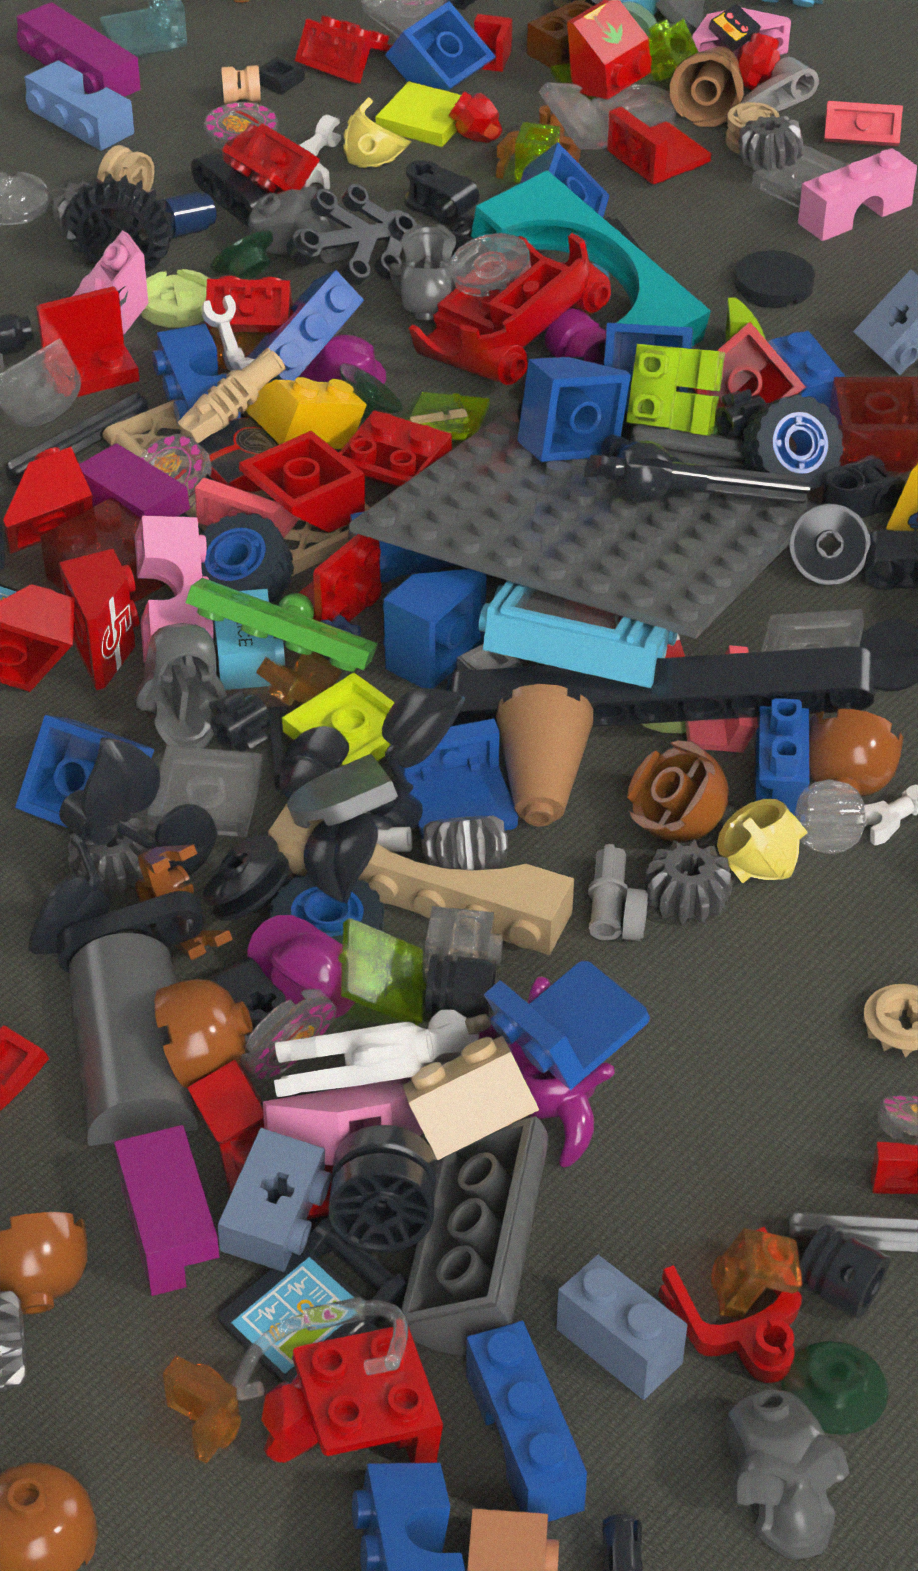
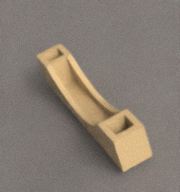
[268,804,574,955]

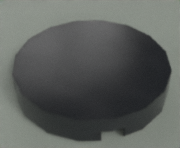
[735,250,815,308]

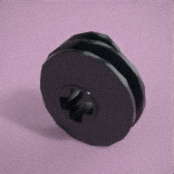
[202,835,294,921]

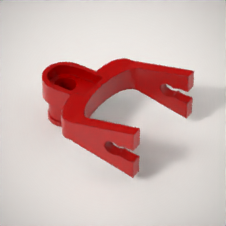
[658,1227,802,1383]

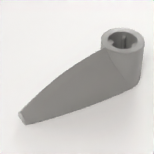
[734,57,819,117]

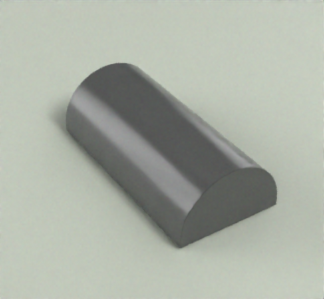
[69,933,198,1146]
[398,1116,549,1355]

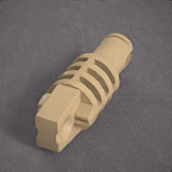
[178,348,285,443]

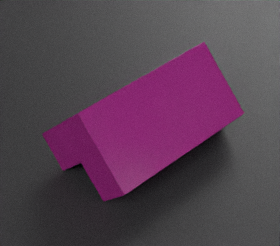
[79,443,190,546]
[114,1125,219,1296]

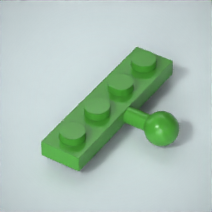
[186,577,378,672]

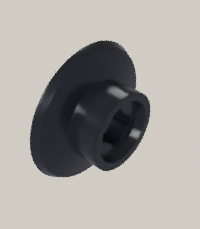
[789,504,871,585]

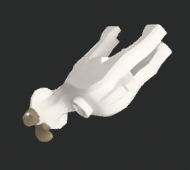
[274,1010,491,1097]

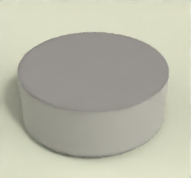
[622,888,648,941]

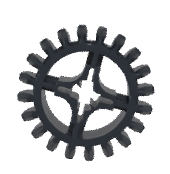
[65,173,173,268]

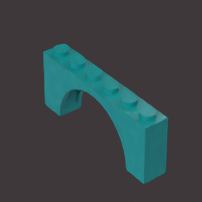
[471,170,711,346]

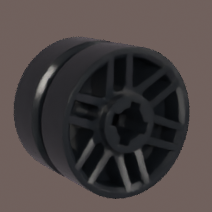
[329,1125,436,1252]

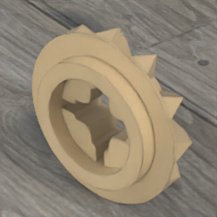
[863,984,918,1058]

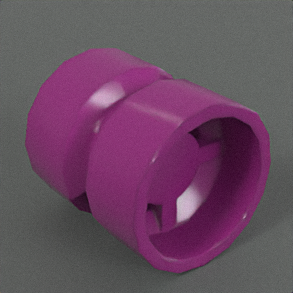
[545,309,606,365]

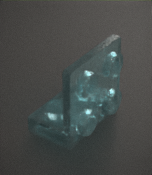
[100,0,187,57]

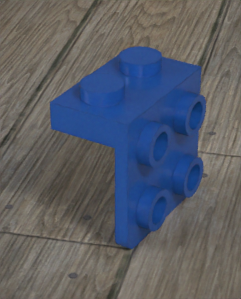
[400,719,518,839]
[484,961,650,1090]

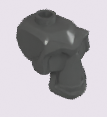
[248,186,353,263]
[390,224,467,320]
[134,623,227,754]
[726,1389,849,1561]

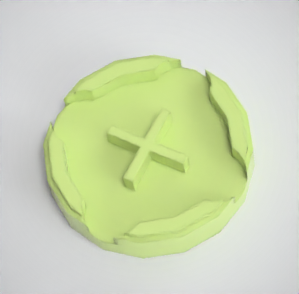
[141,269,210,328]

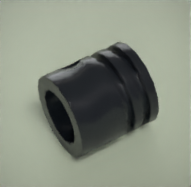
[425,954,496,1018]
[795,1224,890,1319]

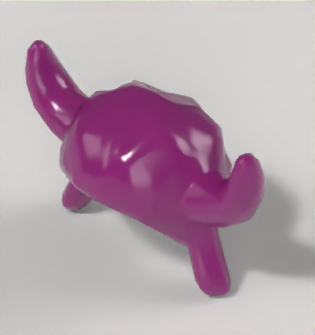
[478,977,615,1168]

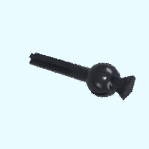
[584,440,810,504]

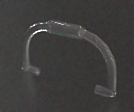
[229,1297,408,1401]

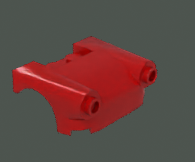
[409,233,611,385]

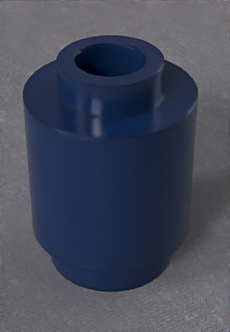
[162,192,216,238]

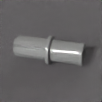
[588,844,628,940]

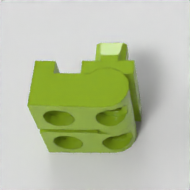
[626,344,725,436]

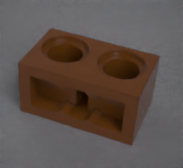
[527,0,593,71]

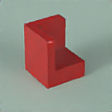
[474,14,512,72]
[187,1060,264,1144]

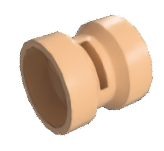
[221,65,261,105]

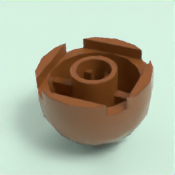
[809,709,904,801]
[627,740,729,843]
[154,978,253,1088]
[0,1212,88,1315]
[0,1462,98,1571]

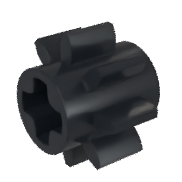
[715,389,766,441]
[211,690,271,753]

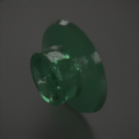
[210,231,273,280]
[339,363,403,419]
[781,1341,889,1435]

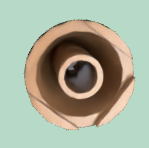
[670,46,744,127]
[496,684,593,826]

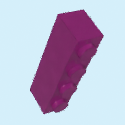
[16,2,141,97]

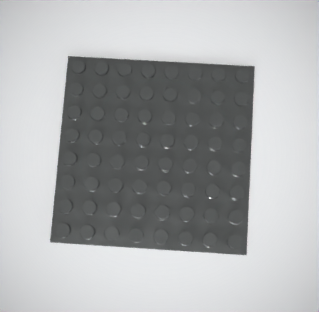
[349,412,819,639]

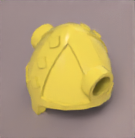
[343,97,411,168]
[717,799,808,883]

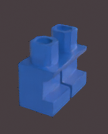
[754,698,809,817]

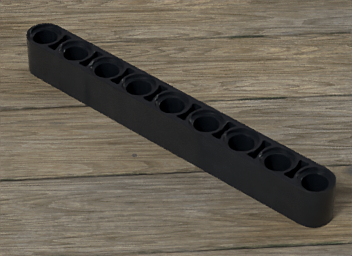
[446,646,875,727]

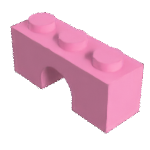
[798,148,917,241]
[135,516,213,662]

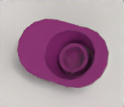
[299,334,386,396]
[247,915,362,1021]

